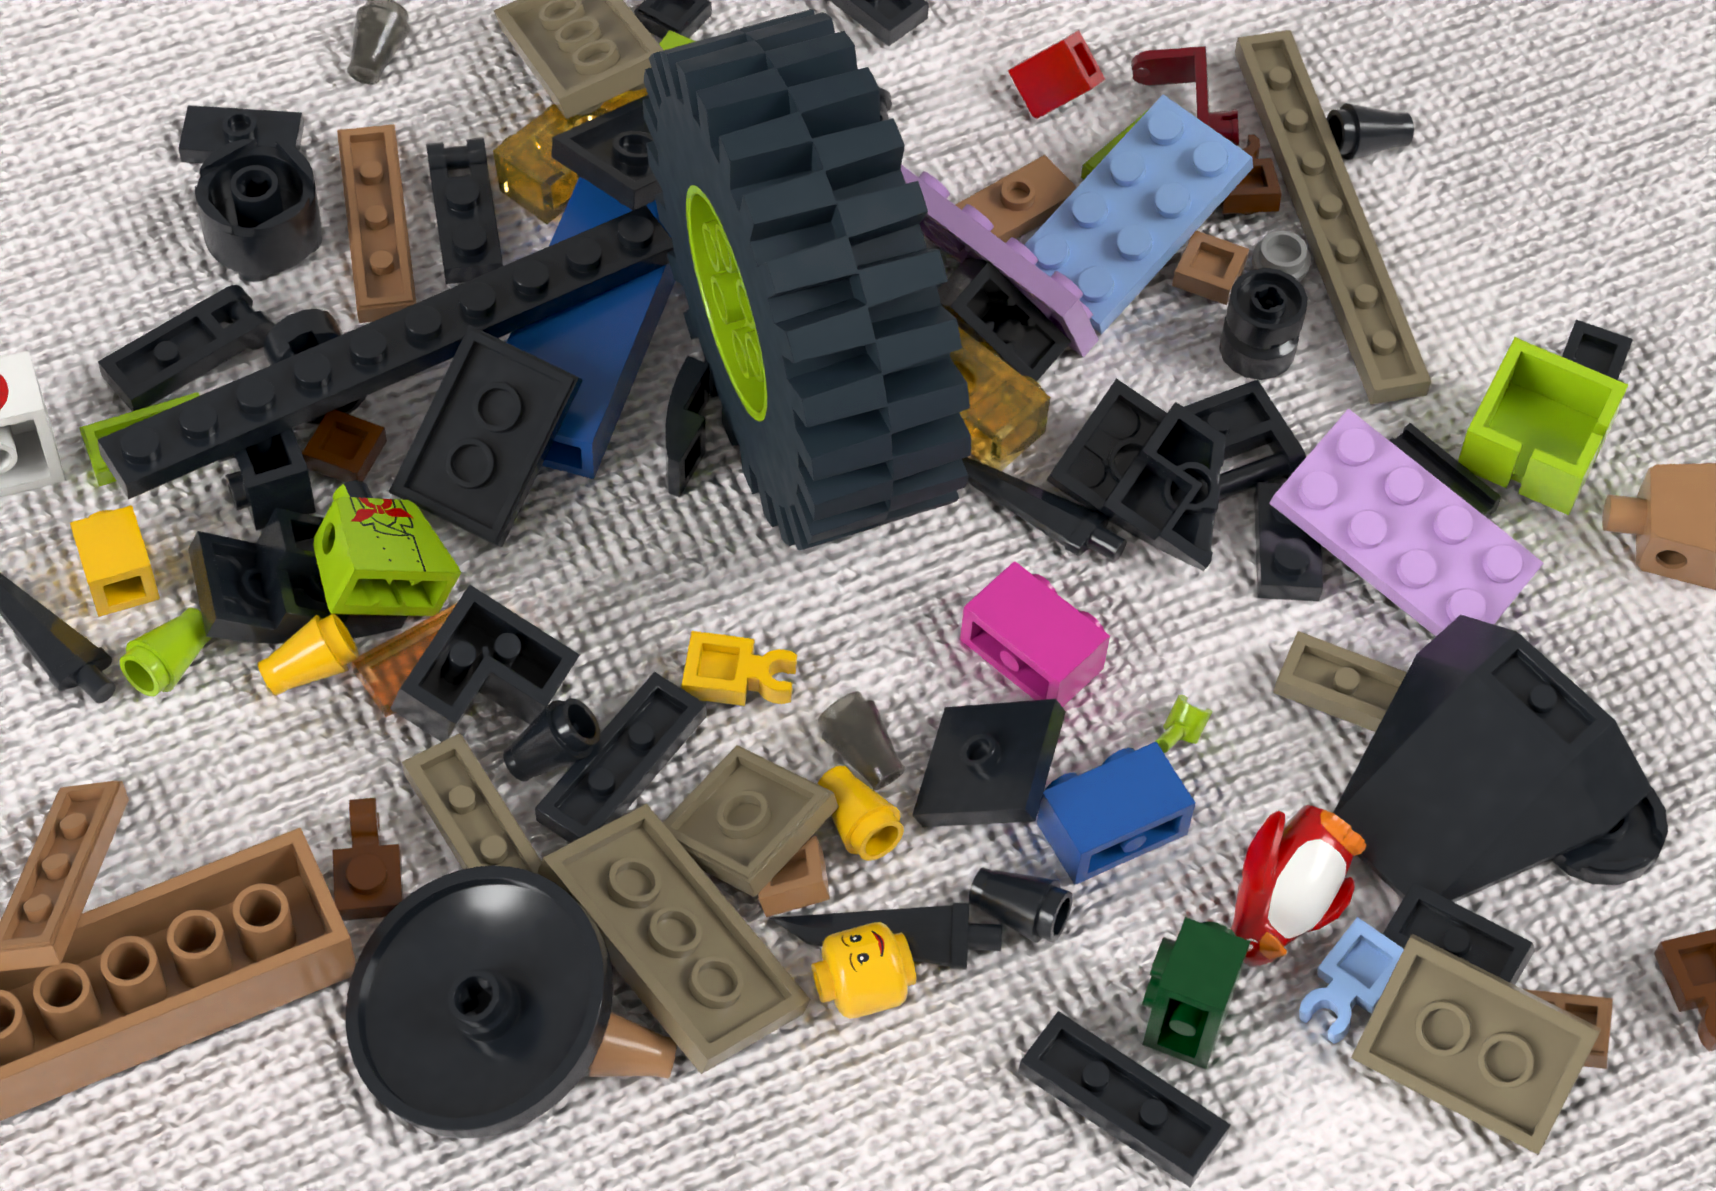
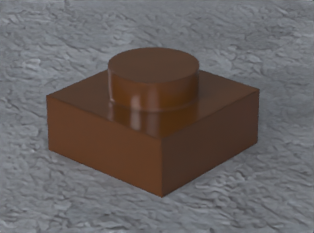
[302,410,387,483]

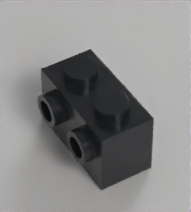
[218,428,316,531]

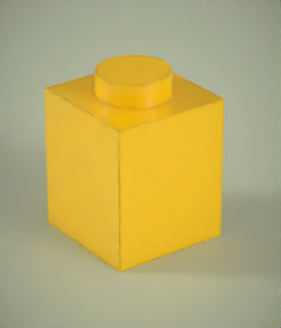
[70,505,160,617]

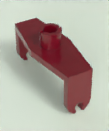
[1131,46,1240,214]

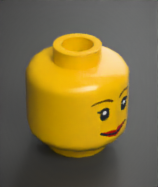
[811,922,916,1018]

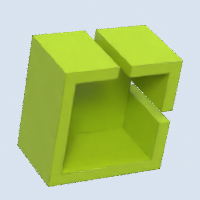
[1458,337,1628,515]

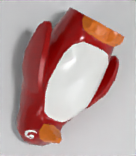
[1230,805,1367,967]

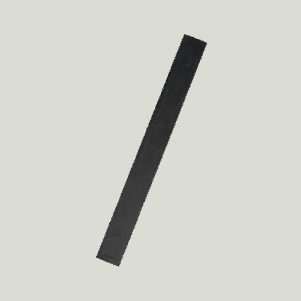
[97,205,674,500]

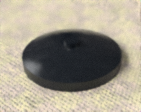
[345,865,613,1139]

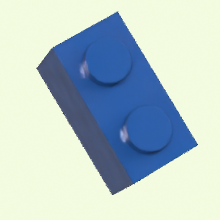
[1037,742,1196,885]

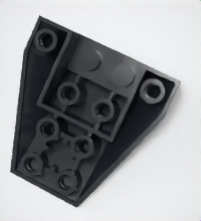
[1333,614,1652,902]

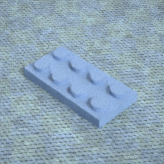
[1025,94,1253,334]

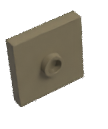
[663,745,838,898]

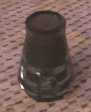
[347,0,410,85]
[818,691,906,791]

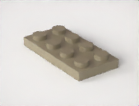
[493,0,663,119]
[537,804,811,1074]

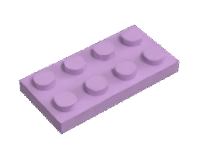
[901,165,1099,357]
[1269,409,1544,636]

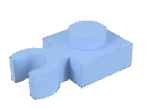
[1299,917,1404,1044]

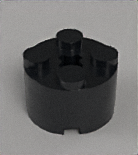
[195,139,322,282]

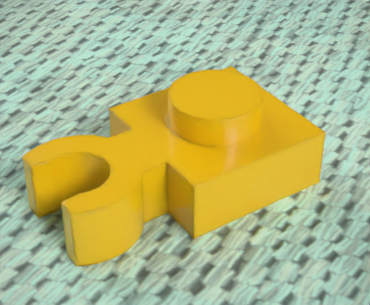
[681,631,797,706]

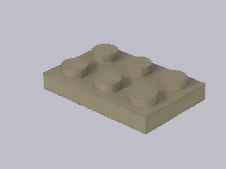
[1351,934,1601,1155]

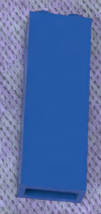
[506,177,675,479]

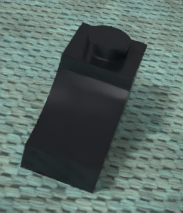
[938,258,1072,386]

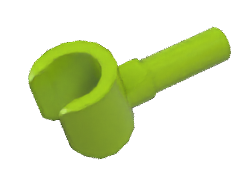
[1155,695,1213,754]

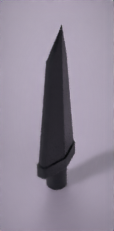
[962,457,1127,562]
[0,573,116,703]
[770,902,1002,970]

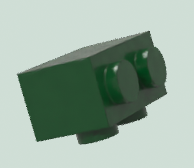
[1142,917,1251,1069]

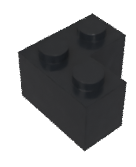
[390,584,580,742]

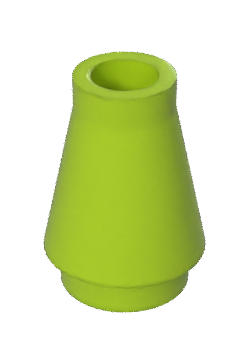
[120,607,213,697]

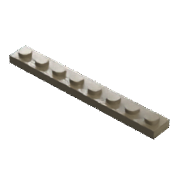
[1234,30,1431,405]

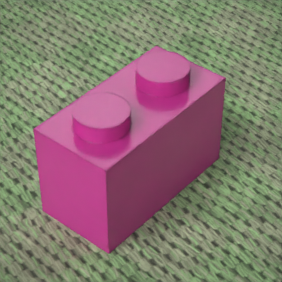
[960,561,1110,707]

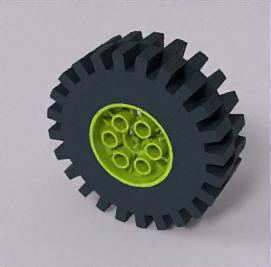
[643,9,971,551]

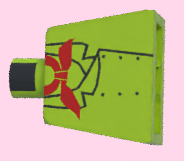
[313,480,461,616]

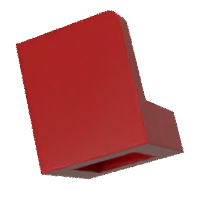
[1008,30,1105,118]

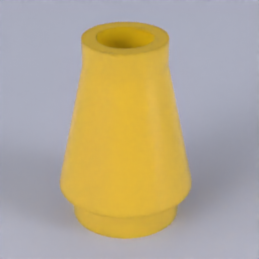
[258,614,359,696]
[817,766,904,861]

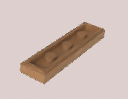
[337,124,417,323]
[0,781,129,972]

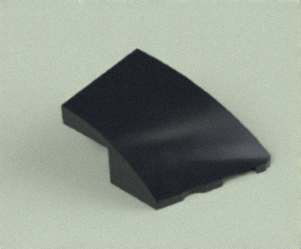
[1046,378,1227,571]
[188,508,408,644]

